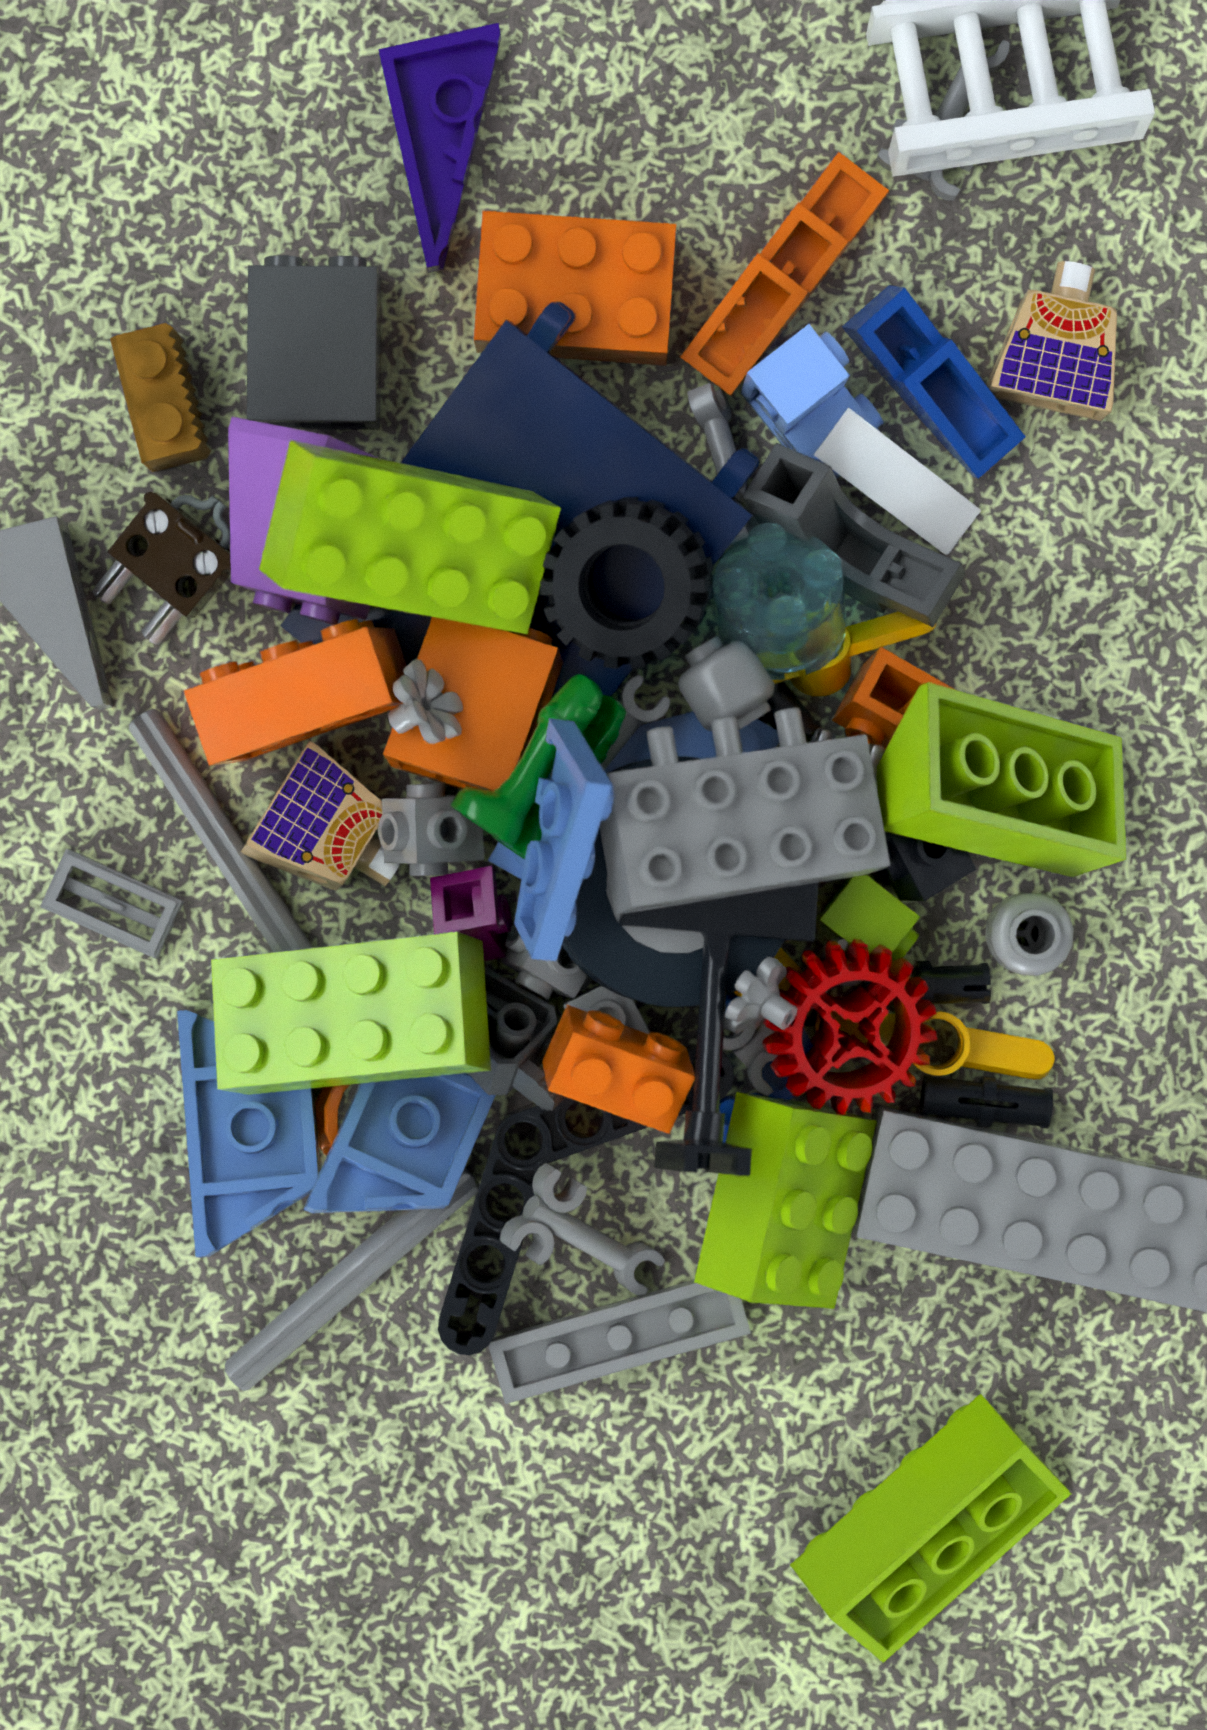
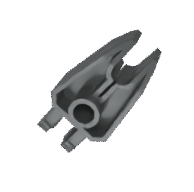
[468,966,563,1111]

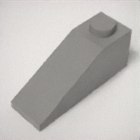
[0,516,113,710]

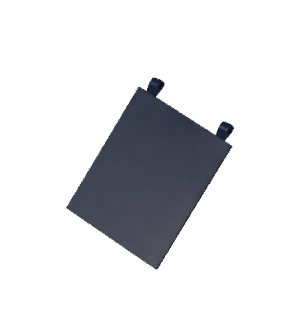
[280,302,760,712]

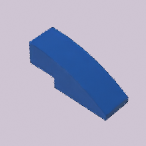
[842,285,1026,479]

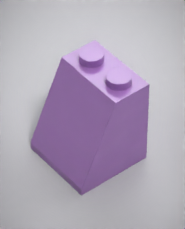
[228,417,380,625]

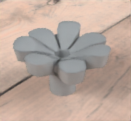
[388,659,463,744]
[724,956,797,1033]

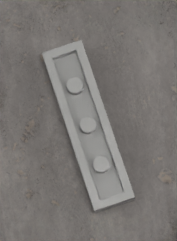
[489,1280,751,1404]

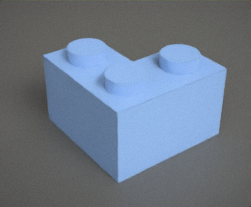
[741,324,883,479]

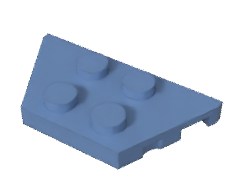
[177,1010,321,1258]
[303,1073,496,1213]

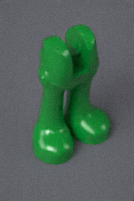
[450,674,627,860]

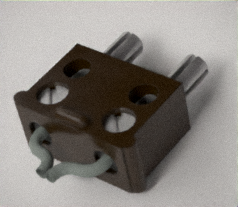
[93,492,231,645]

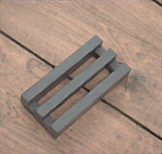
[40,849,184,959]

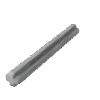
[129,709,313,952]
[225,1167,479,1391]

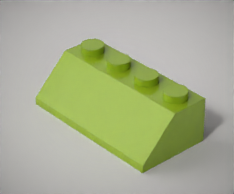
[877,682,1127,877]
[790,1394,1072,1663]

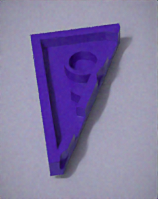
[378,23,501,273]

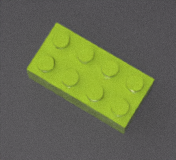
[259,440,561,634]
[211,932,491,1095]

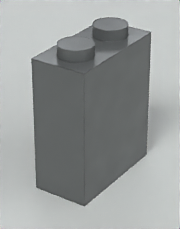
[247,255,381,430]

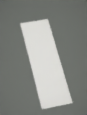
[814,407,981,555]

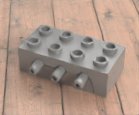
[599,708,890,915]

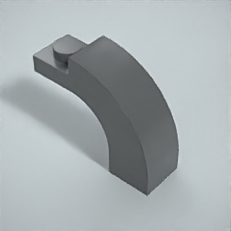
[743,443,966,627]

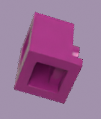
[430,866,512,961]

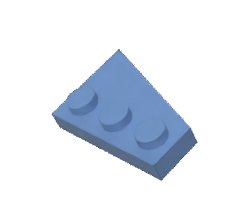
[514,718,614,961]

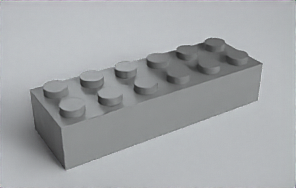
[852,1105,1207,1312]

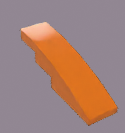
[680,152,889,396]

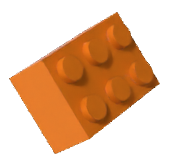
[474,211,676,366]
[184,619,407,766]

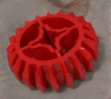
[762,939,937,1115]

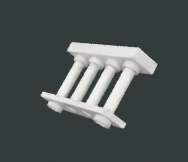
[866,0,1155,177]

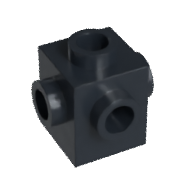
[876,831,976,901]

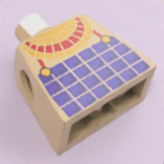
[986,261,1117,421]
[240,741,400,891]

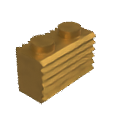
[110,323,211,472]

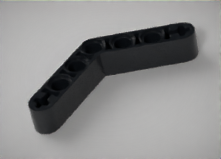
[438,1044,734,1356]

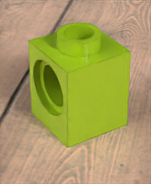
[816,875,920,962]

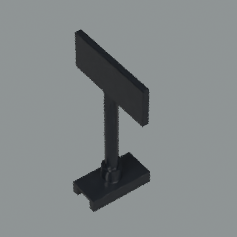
[619,882,818,1176]

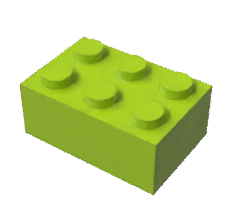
[694,1092,877,1309]

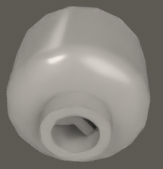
[678,635,775,731]
[985,892,1074,976]

